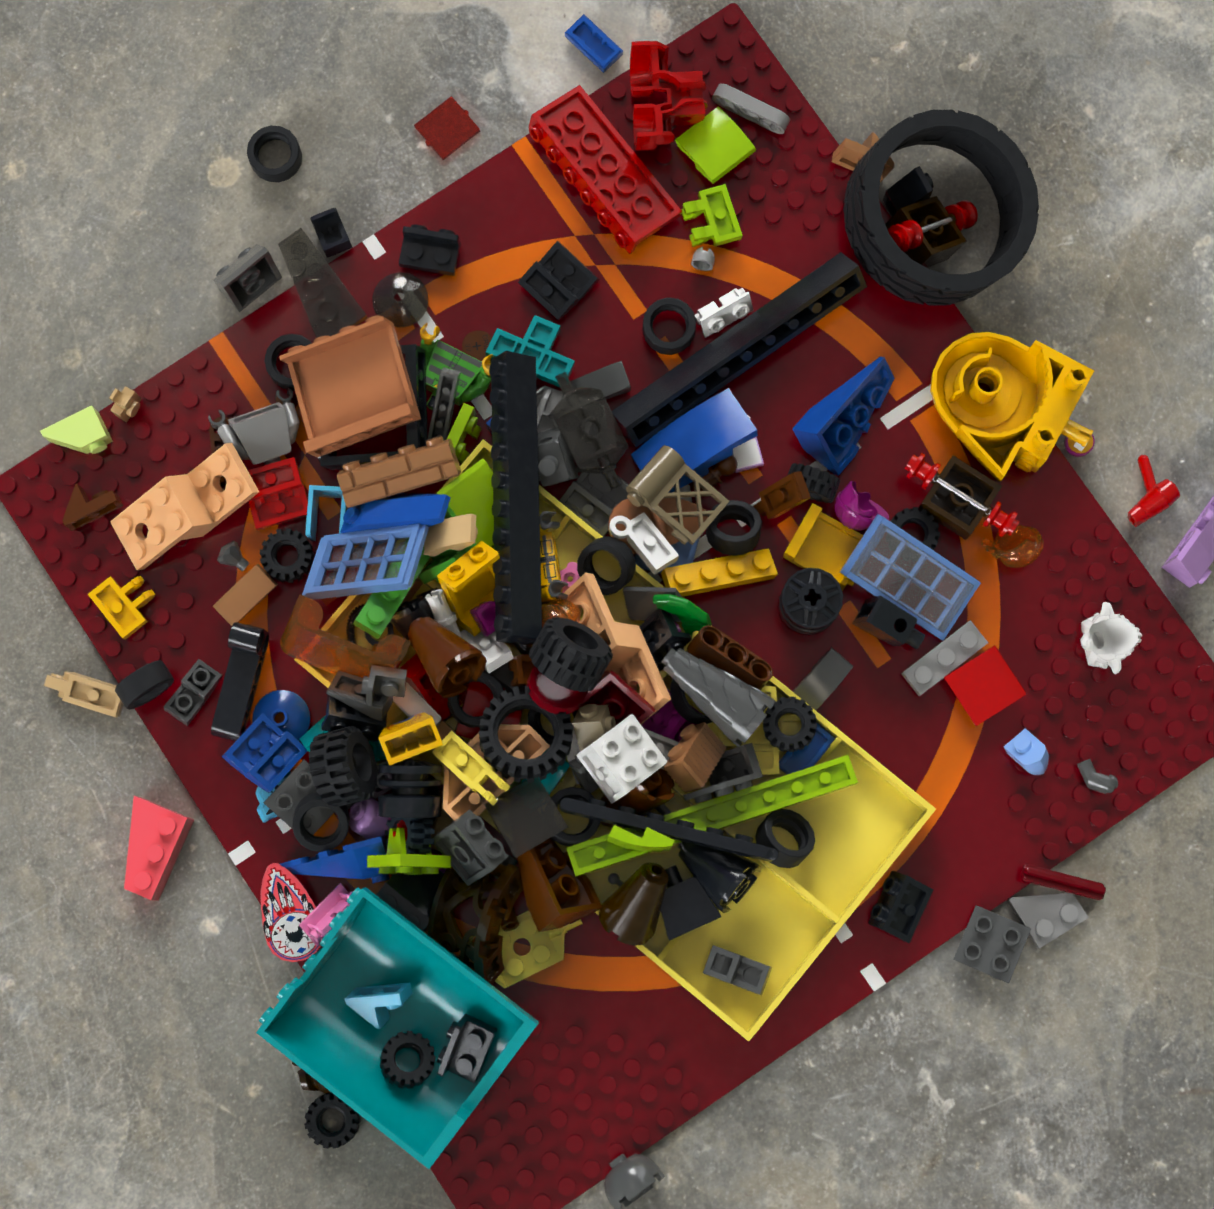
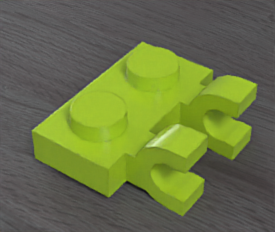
[681,184,743,247]
[446,403,482,464]

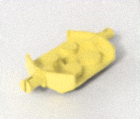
[495,911,583,989]

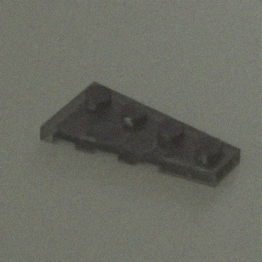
[278,228,368,338]

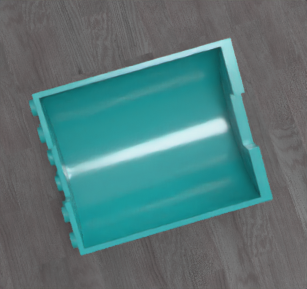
[256,887,539,1169]

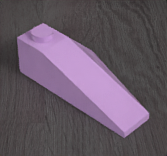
[1161,495,1214,588]

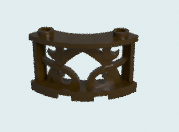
[428,864,523,985]

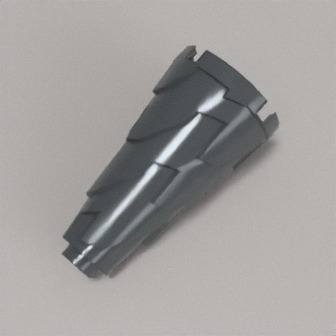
[661,648,775,747]

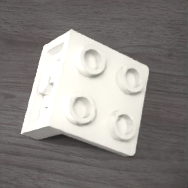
[576,714,667,804]

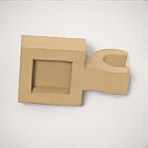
[109,386,141,422]

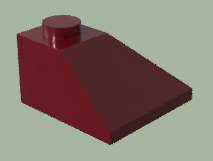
[577,670,655,725]

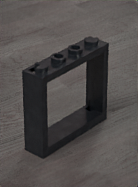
[318,344,427,470]

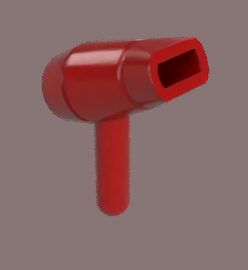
[1127,455,1180,527]

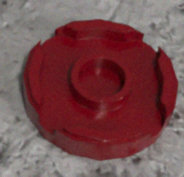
[527,666,587,714]

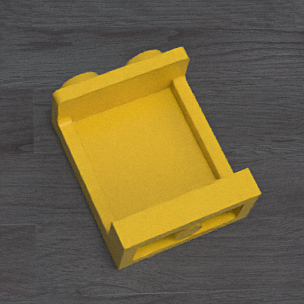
[783,503,863,591]
[437,541,500,637]

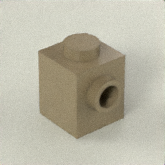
[572,704,616,752]

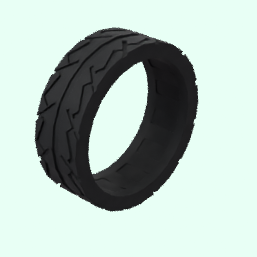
[843,110,1039,306]

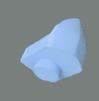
[1004,728,1049,775]

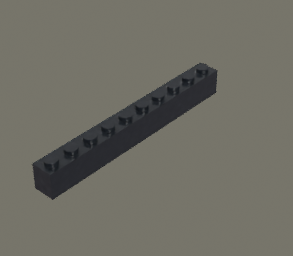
[611,252,867,447]
[489,351,542,645]

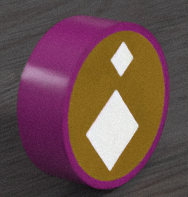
[1064,434,1095,457]

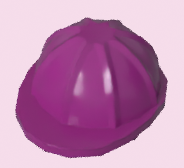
[835,481,889,530]

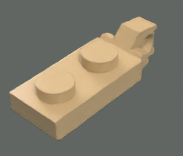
[44,671,123,717]

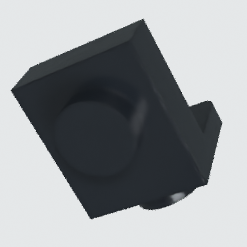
[310,208,353,258]

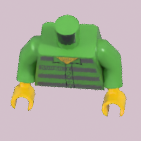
[420,323,493,410]

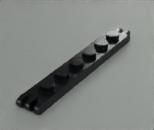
[559,798,778,862]

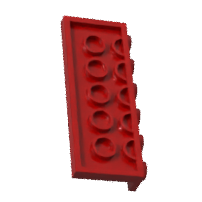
[528,85,682,254]

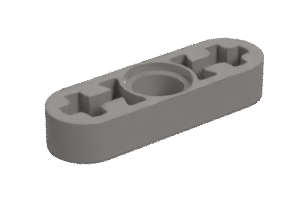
[712,84,790,134]

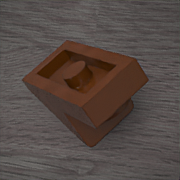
[62,484,124,531]

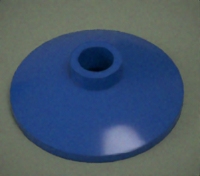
[252,690,311,741]

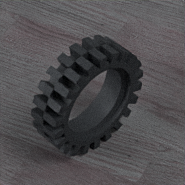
[479,686,573,783]

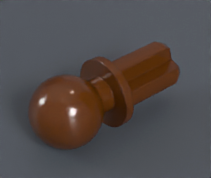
[691,455,738,491]

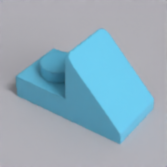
[345,983,413,1029]

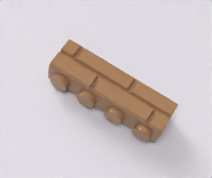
[337,436,461,508]

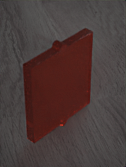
[414,96,480,160]

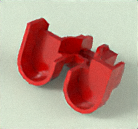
[630,41,708,151]

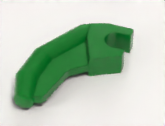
[652,594,712,638]

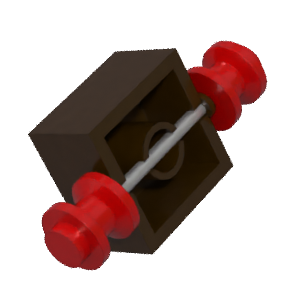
[885,196,978,268]
[904,453,1020,540]

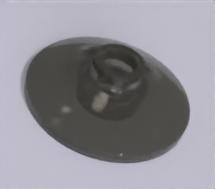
[372,272,429,328]

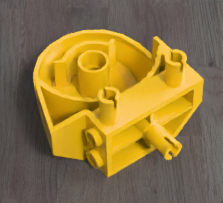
[930,332,1094,482]

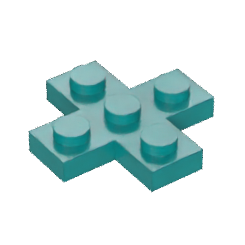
[485,315,575,389]

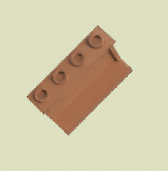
[279,315,421,458]

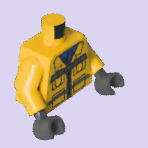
[539,511,568,603]

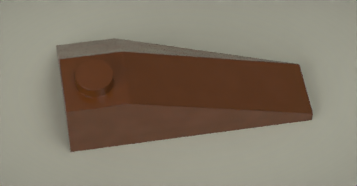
[508,807,602,932]

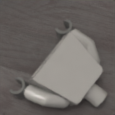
[208,388,300,465]

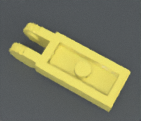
[431,730,510,806]

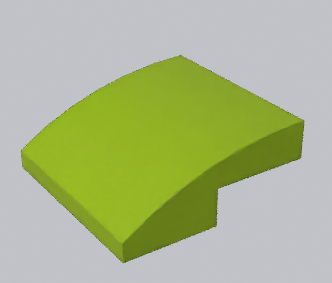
[675,106,756,184]
[607,825,675,852]

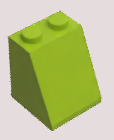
[436,458,494,549]

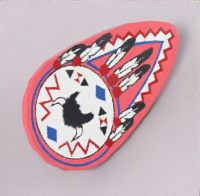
[261,863,321,962]

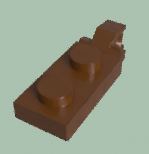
[753,471,811,519]

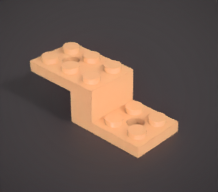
[110,443,259,570]
[549,573,671,724]

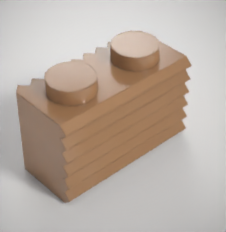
[664,722,727,793]

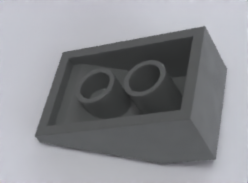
[213,244,282,312]

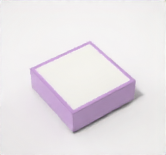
[733,437,764,473]

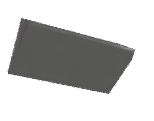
[623,586,683,622]

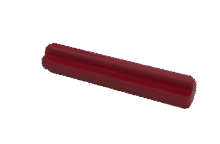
[1020,864,1106,900]

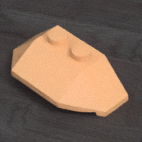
[443,724,550,821]

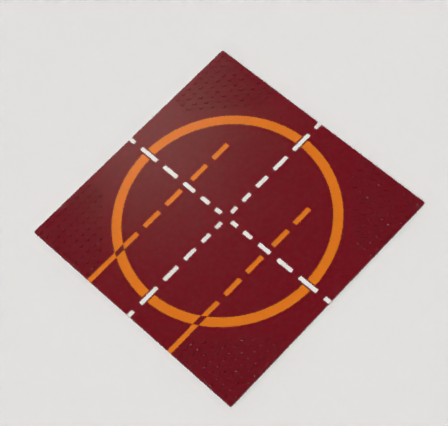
[0,3,1214,1209]

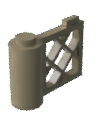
[626,445,729,545]

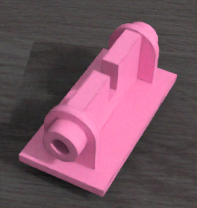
[299,883,352,946]

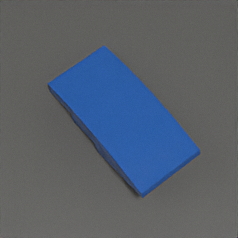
[631,388,758,493]

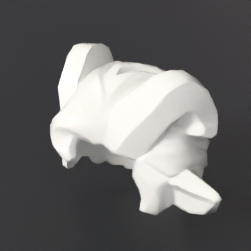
[1080,602,1142,674]

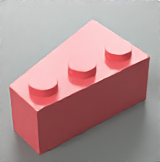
[124,796,194,901]

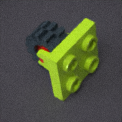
[367,817,451,875]

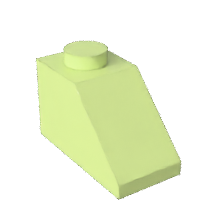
[40,405,113,454]

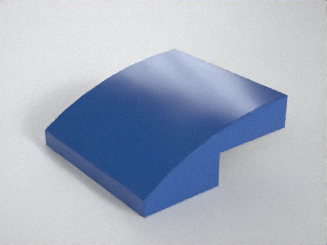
[221,713,308,793]

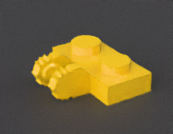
[88,576,155,640]

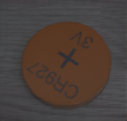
[462,330,492,361]

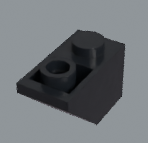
[883,166,934,216]

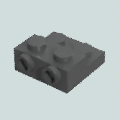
[432,809,508,886]

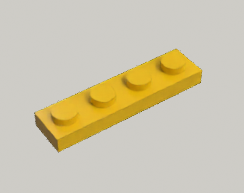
[661,548,778,597]

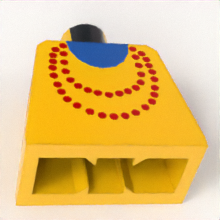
[378,712,443,766]

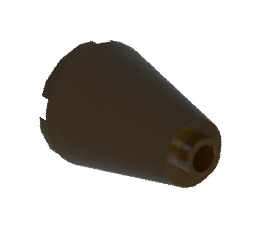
[599,863,669,946]

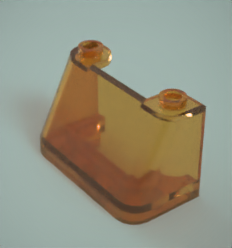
[280,594,412,678]

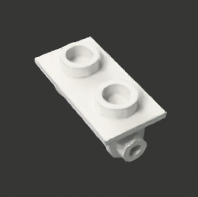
[695,288,754,338]

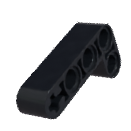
[211,622,269,741]

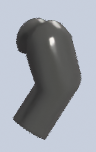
[1077,759,1118,794]

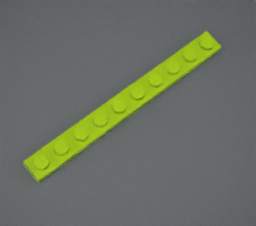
[566,755,858,877]

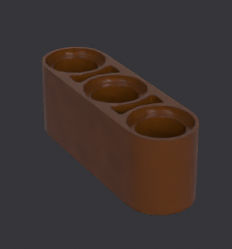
[687,625,773,690]

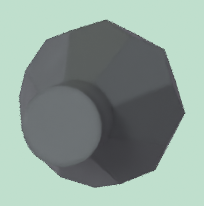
[217,540,249,572]

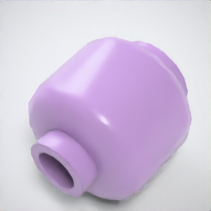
[349,798,389,840]

